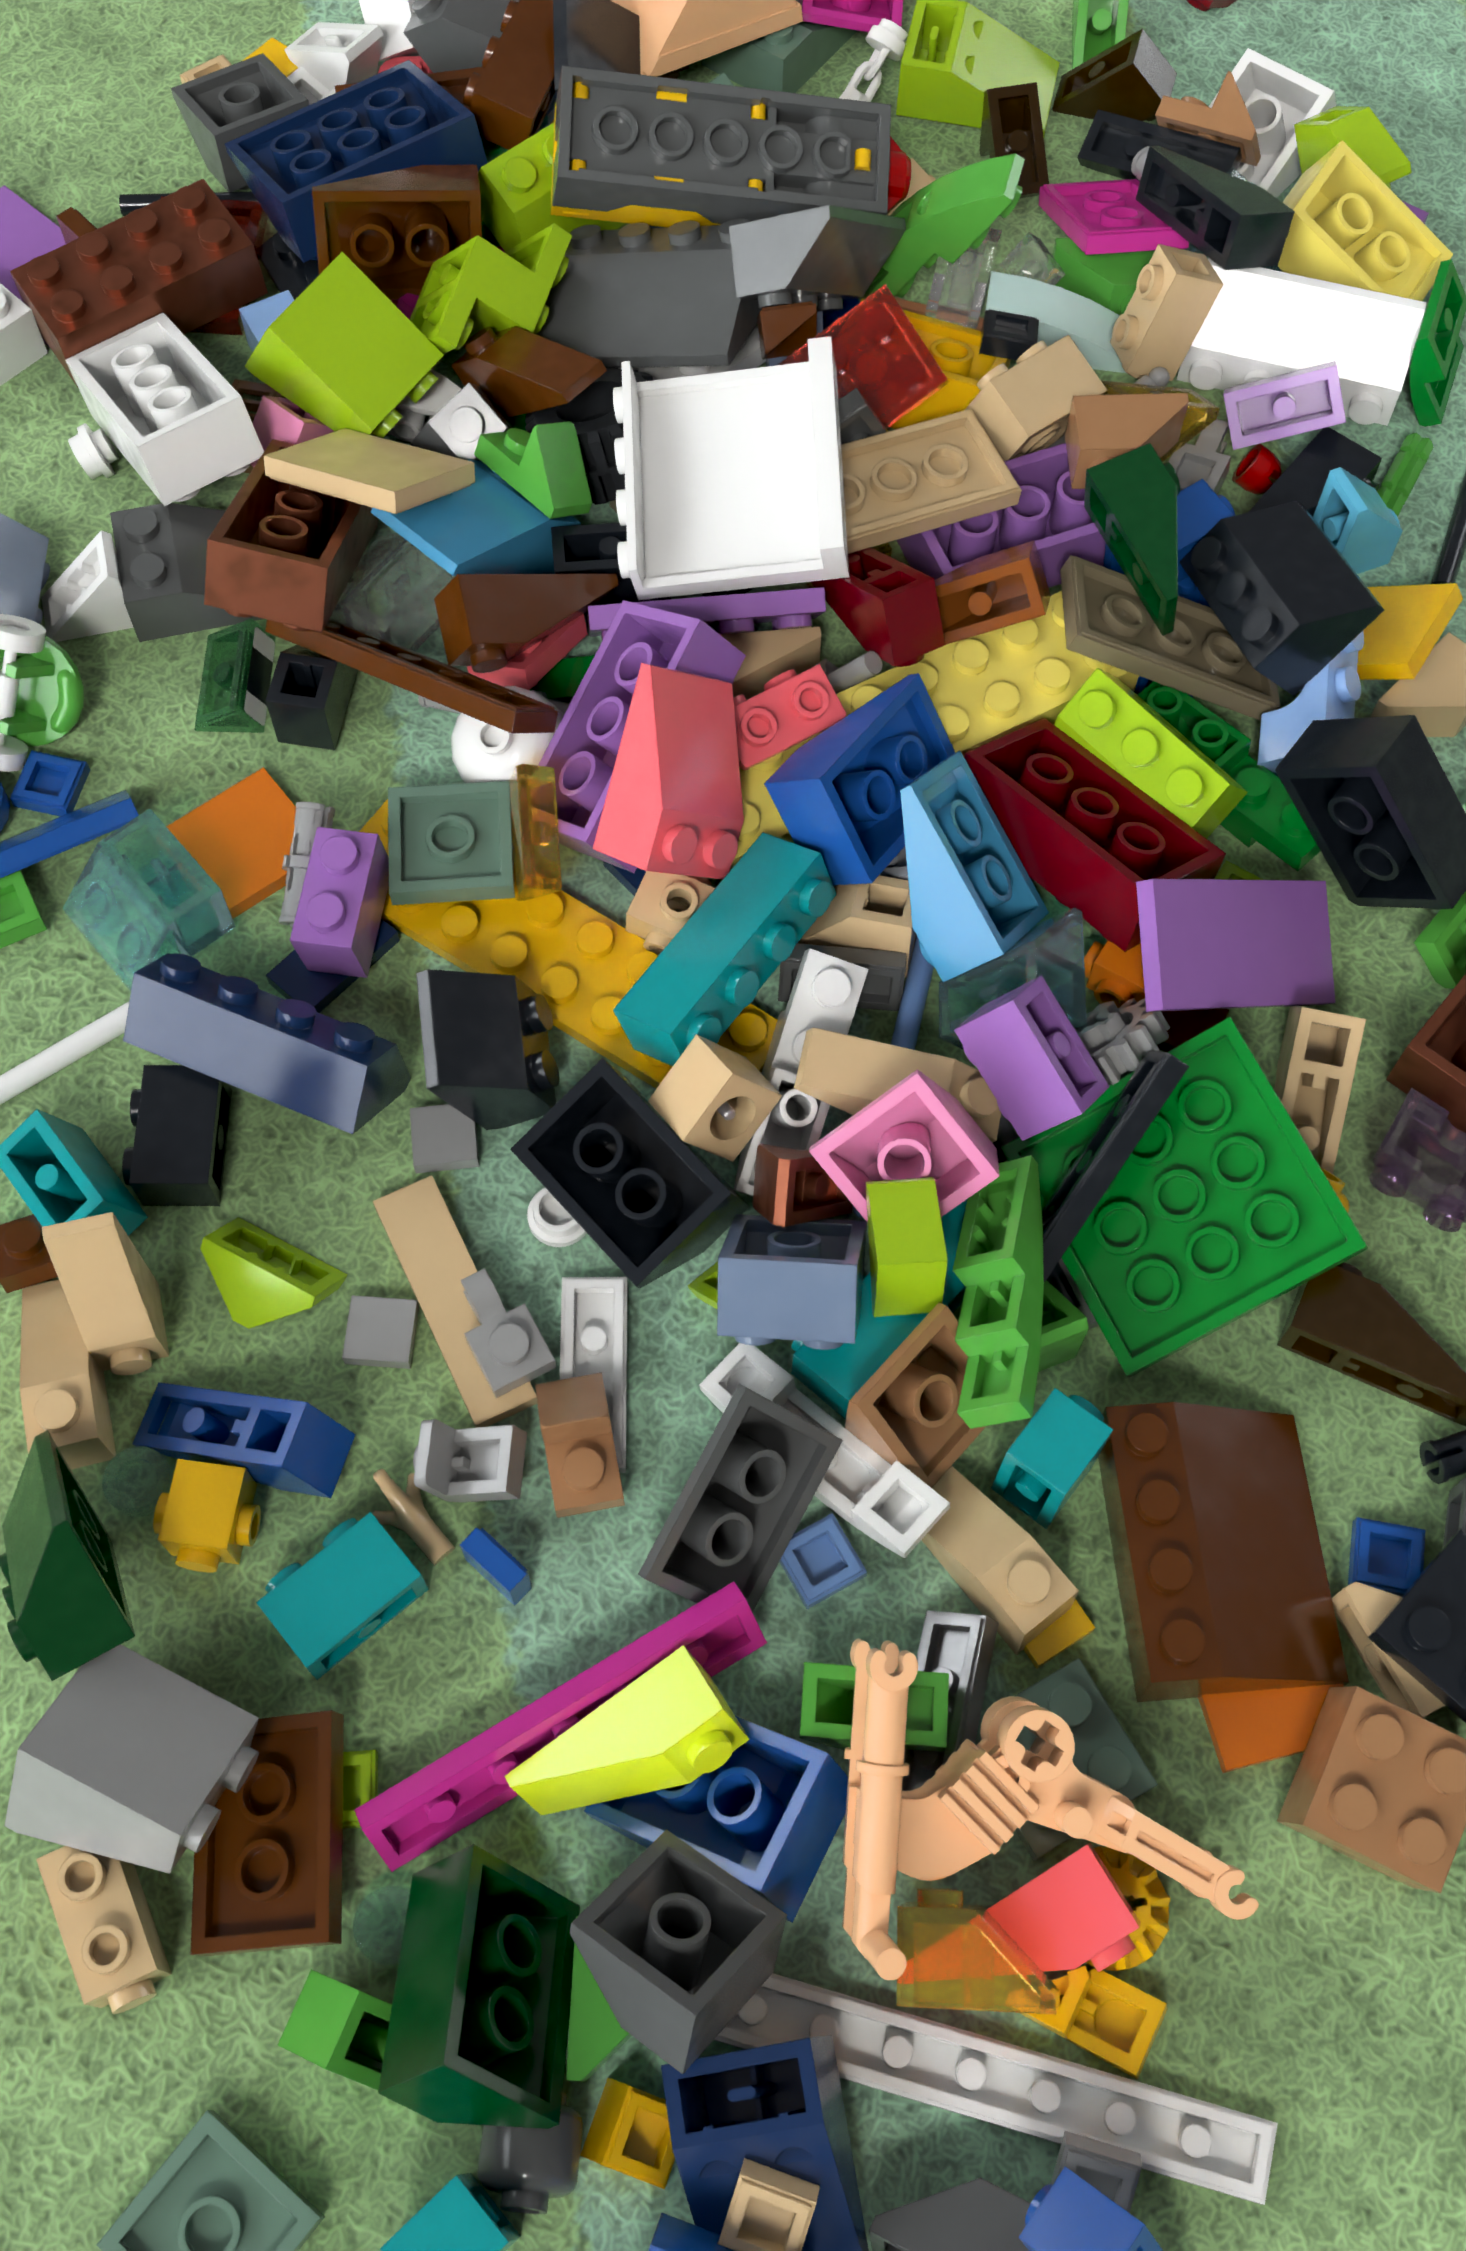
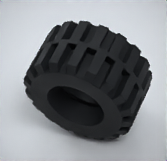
[525,368,653,505]

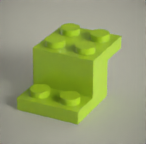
[410,223,572,354]

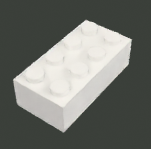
[65,313,264,506]

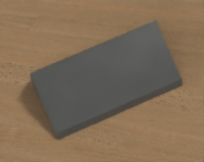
[638,1384,843,1613]

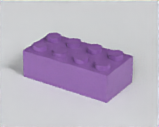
[896,443,1106,588]
[513,600,746,873]

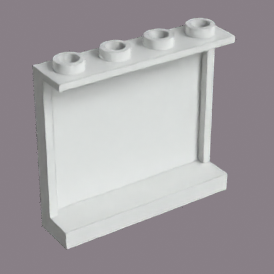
[613,336,849,600]

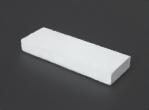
[560,1277,628,1473]

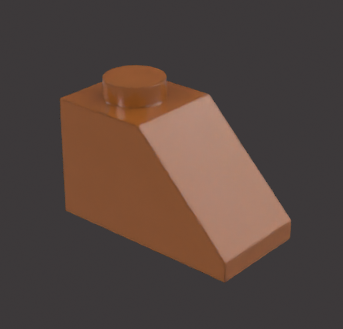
[934,540,1051,645]

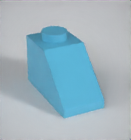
[1313,467,1403,574]

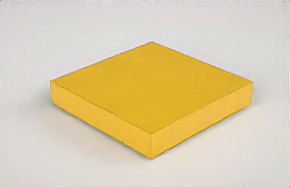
[1357,583,1463,680]

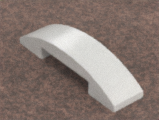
[699,1343,950,1558]

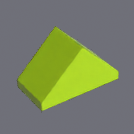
[866,1177,948,1317]

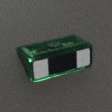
[194,618,276,733]

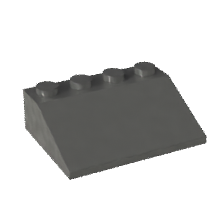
[536,218,761,368]

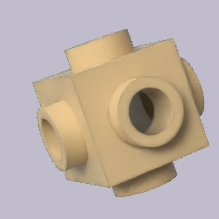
[625,871,715,956]

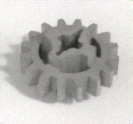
[1071,998,1170,1085]

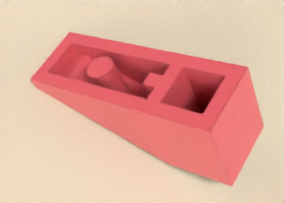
[901,1843,1141,1982]

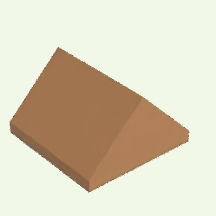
[844,1303,986,1488]

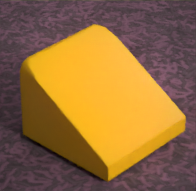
[580,2077,675,2189]

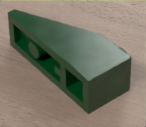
[1084,443,1180,636]

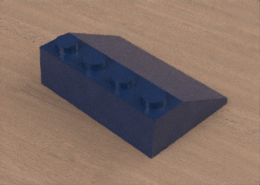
[224,60,488,263]

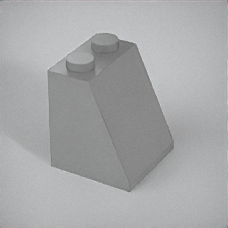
[4,1645,259,1874]

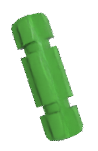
[1377,433,1434,517]

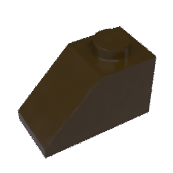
[1052,28,1177,122]

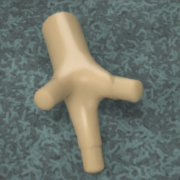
[372,1469,455,1566]

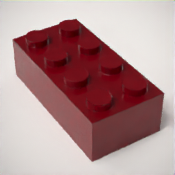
[964,718,1226,952]

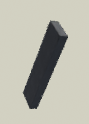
[1042,1050,1189,1283]

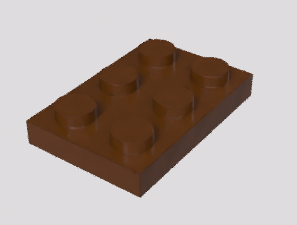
[190,1710,344,1956]

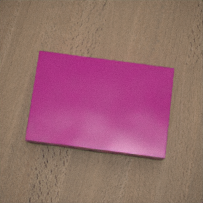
[1038,179,1189,255]

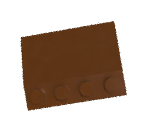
[1098,1402,1349,1702]

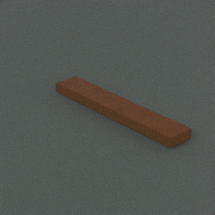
[265,618,558,734]

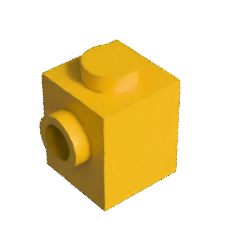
[153,1459,261,1573]

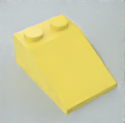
[1278,140,1453,301]

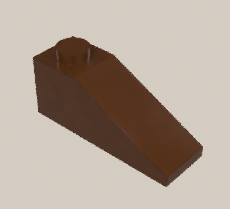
[451,326,607,418]
[434,574,619,673]

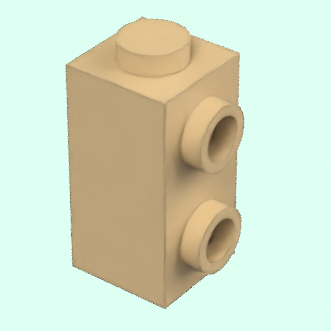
[1110,244,1224,381]
[36,1846,172,2014]

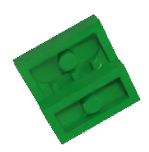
[1410,259,1466,427]

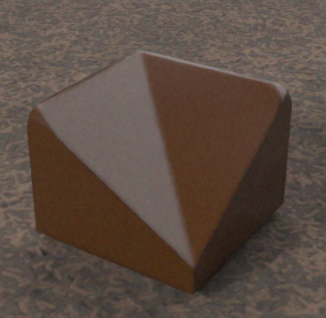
[757,301,817,360]

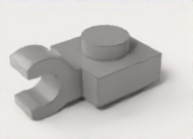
[1168,417,1231,494]
[461,1268,556,1398]

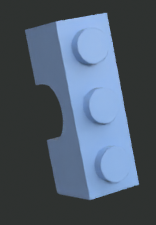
[1257,631,1364,776]

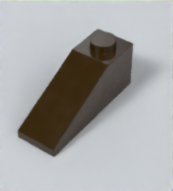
[1277,1262,1466,1427]

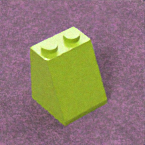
[244,252,444,438]

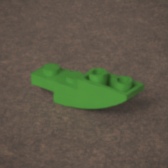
[864,153,1025,303]

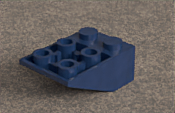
[661,2035,869,2251]

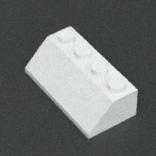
[1176,257,1427,426]

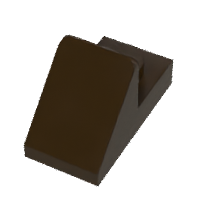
[979,82,1049,198]

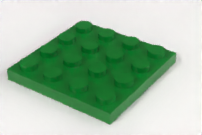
[1001,1017,1368,1377]

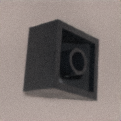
[416,969,560,1130]

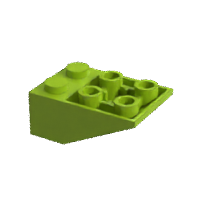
[896,0,1060,137]

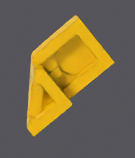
[1006,1966,1168,2080]

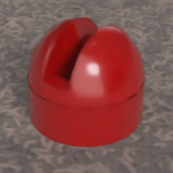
[1232,444,1282,494]

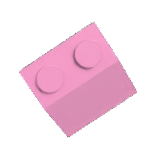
[809,1069,1000,1223]

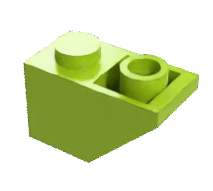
[1294,106,1412,189]

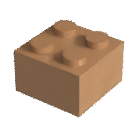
[1277,1686,1466,1894]

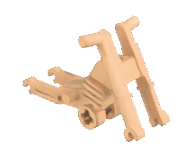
[842,1638,1259,1980]

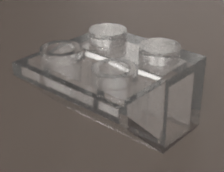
[330,533,455,651]

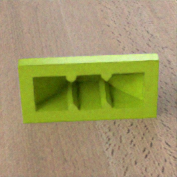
[200,1217,348,1329]

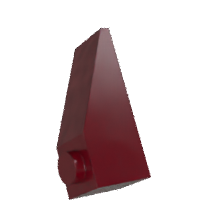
[811,547,945,667]

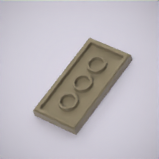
[1060,555,1281,721]

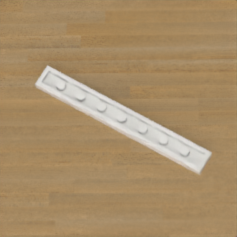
[714,1973,1278,2205]

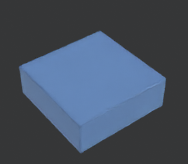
[779,1513,867,1609]

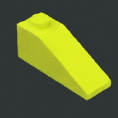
[505,1645,750,1815]

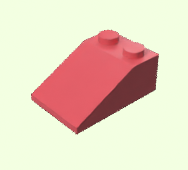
[592,663,744,879]

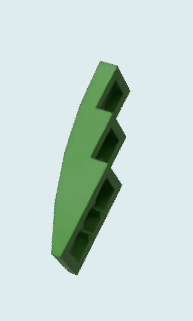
[952,1155,1044,1429]

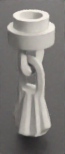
[839,18,908,102]

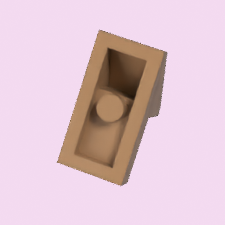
[1155,71,1261,166]
[535,1372,625,1518]

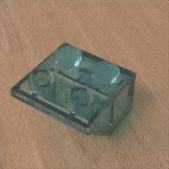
[63,808,236,992]
[939,907,1087,1050]

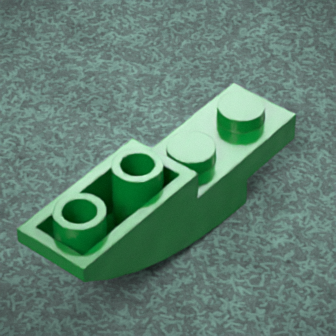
[1138,682,1320,871]

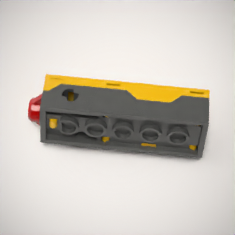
[550,66,911,227]

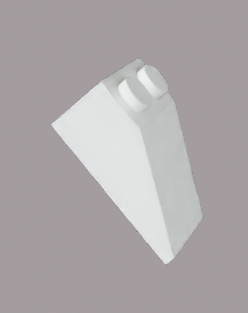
[1209,48,1336,198]

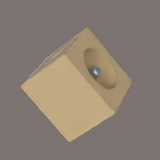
[648,1034,782,1162]

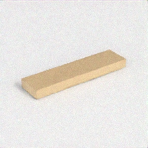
[373,1175,537,1428]

